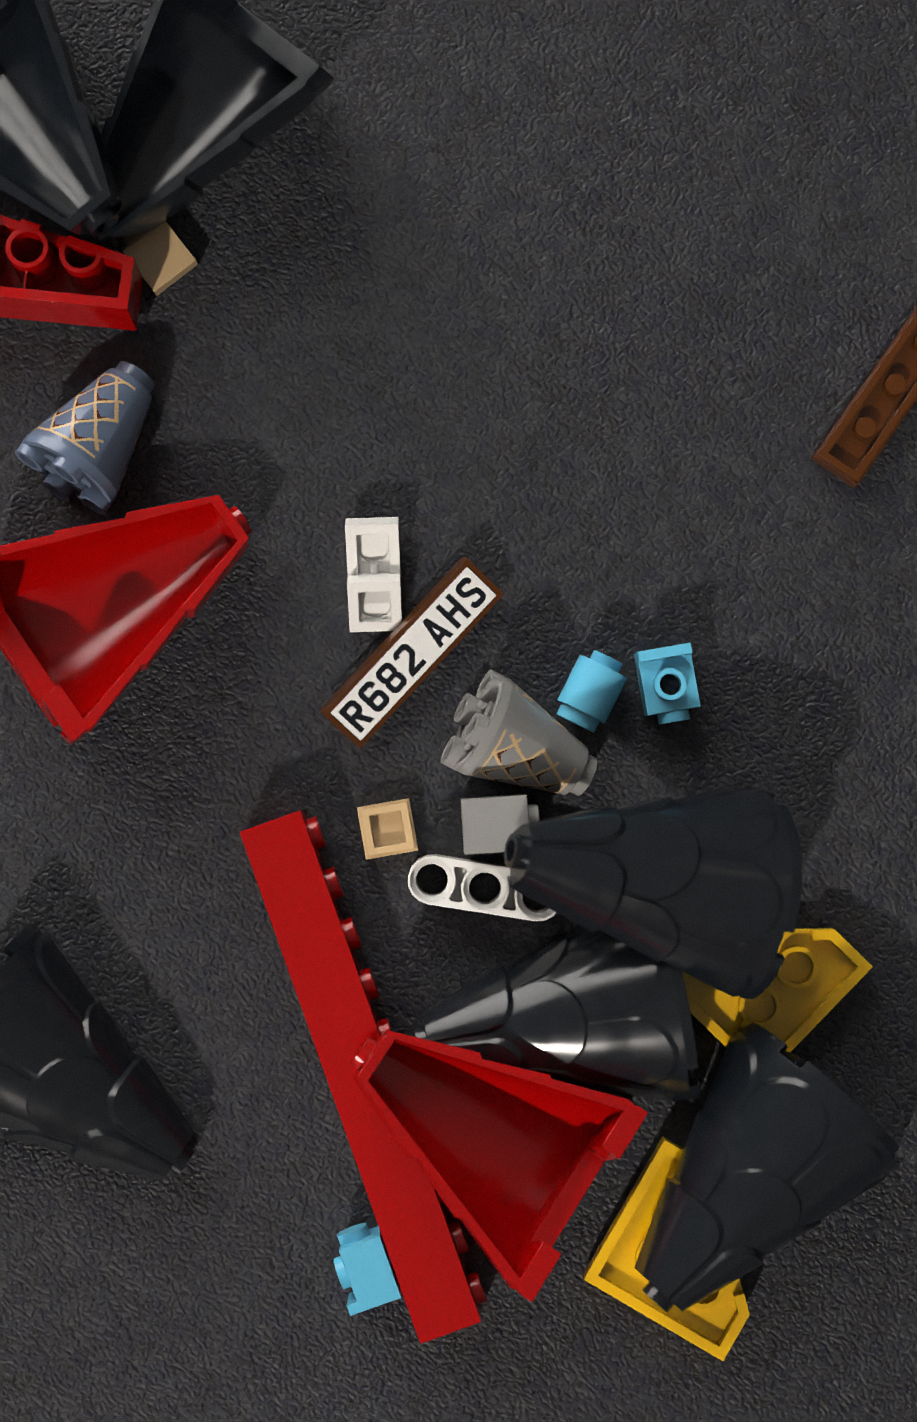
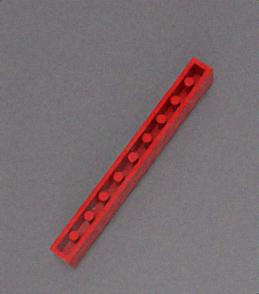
[239,809,488,1344]

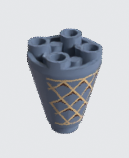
[15,361,155,515]

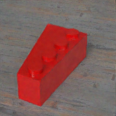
[0,215,143,331]

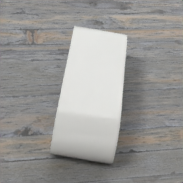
[408,854,556,921]

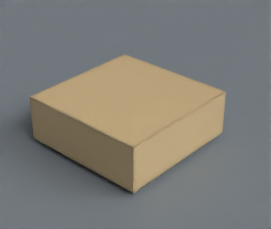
[123,221,198,296]
[357,798,418,860]

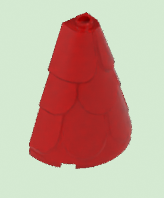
[0,495,251,745]
[350,1030,648,1302]

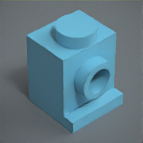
[633,643,700,725]
[334,1223,402,1316]

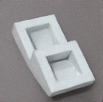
[345,517,402,632]

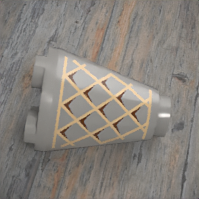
[441,670,597,796]

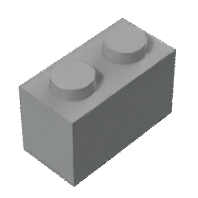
[461,794,539,855]

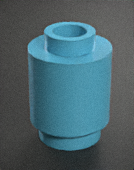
[556,650,627,733]

